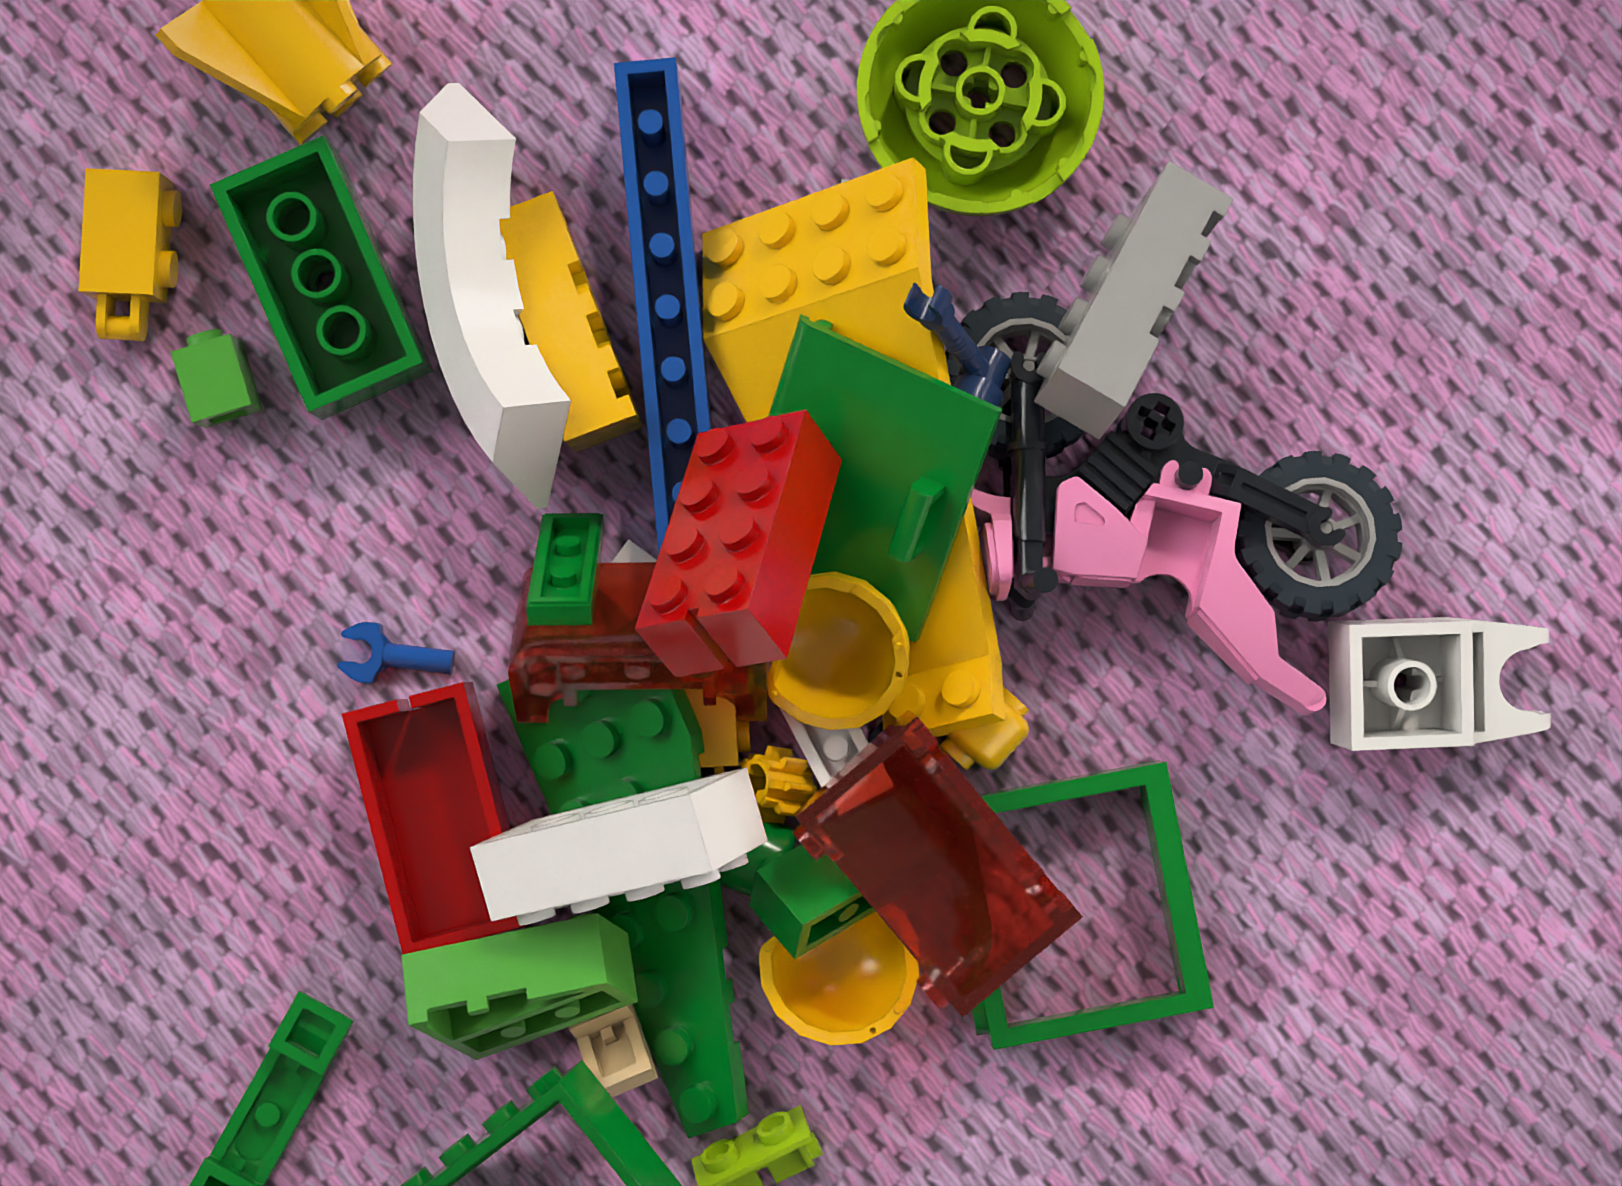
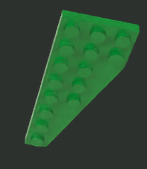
[497,620,749,1139]

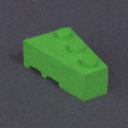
[401,913,638,1060]

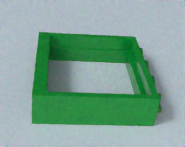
[935,760,1214,1050]
[401,1060,682,1186]

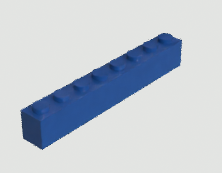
[614,57,712,553]

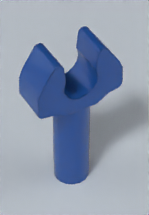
[337,622,455,684]

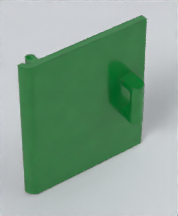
[768,314,1003,643]

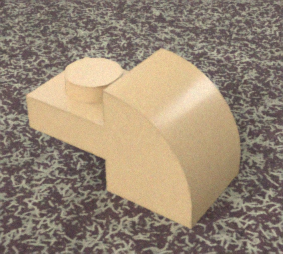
[568,1004,658,1097]

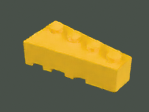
[499,191,644,452]

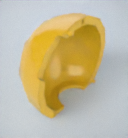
[768,572,910,730]
[759,903,919,1046]

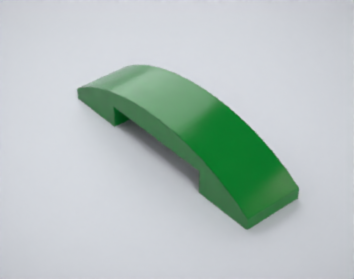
[189,991,354,1186]

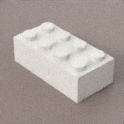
[470,767,768,926]

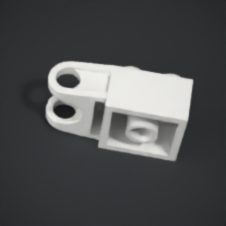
[1328,617,1551,751]

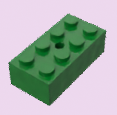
[210,135,434,420]

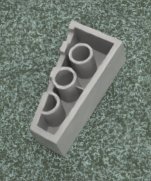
[1034,161,1233,440]

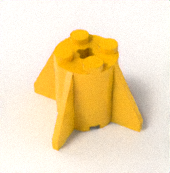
[155,0,393,145]

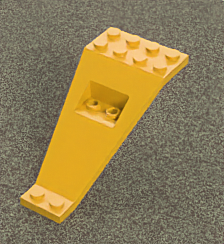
[702,157,1005,746]

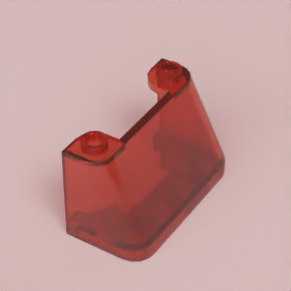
[508,562,768,723]
[792,710,1083,1018]

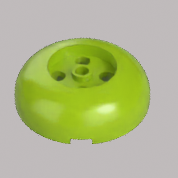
[857,0,1104,216]

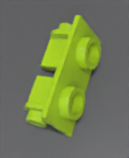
[691,1105,824,1186]

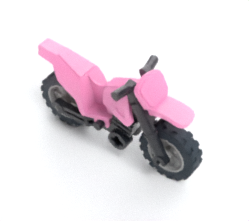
[945,292,1402,716]

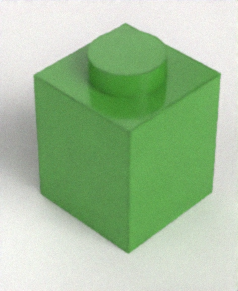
[171,329,263,428]

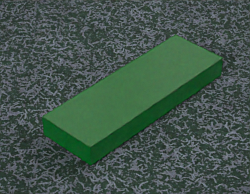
[526,513,604,626]

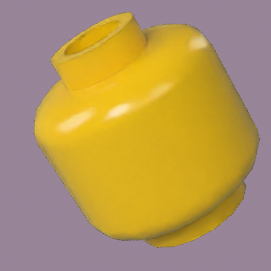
[940,686,1030,770]

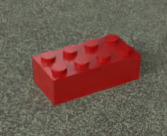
[635,409,842,677]
[342,682,527,954]

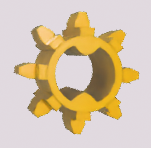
[739,746,817,824]

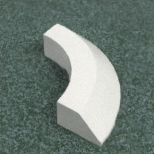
[413,83,571,509]

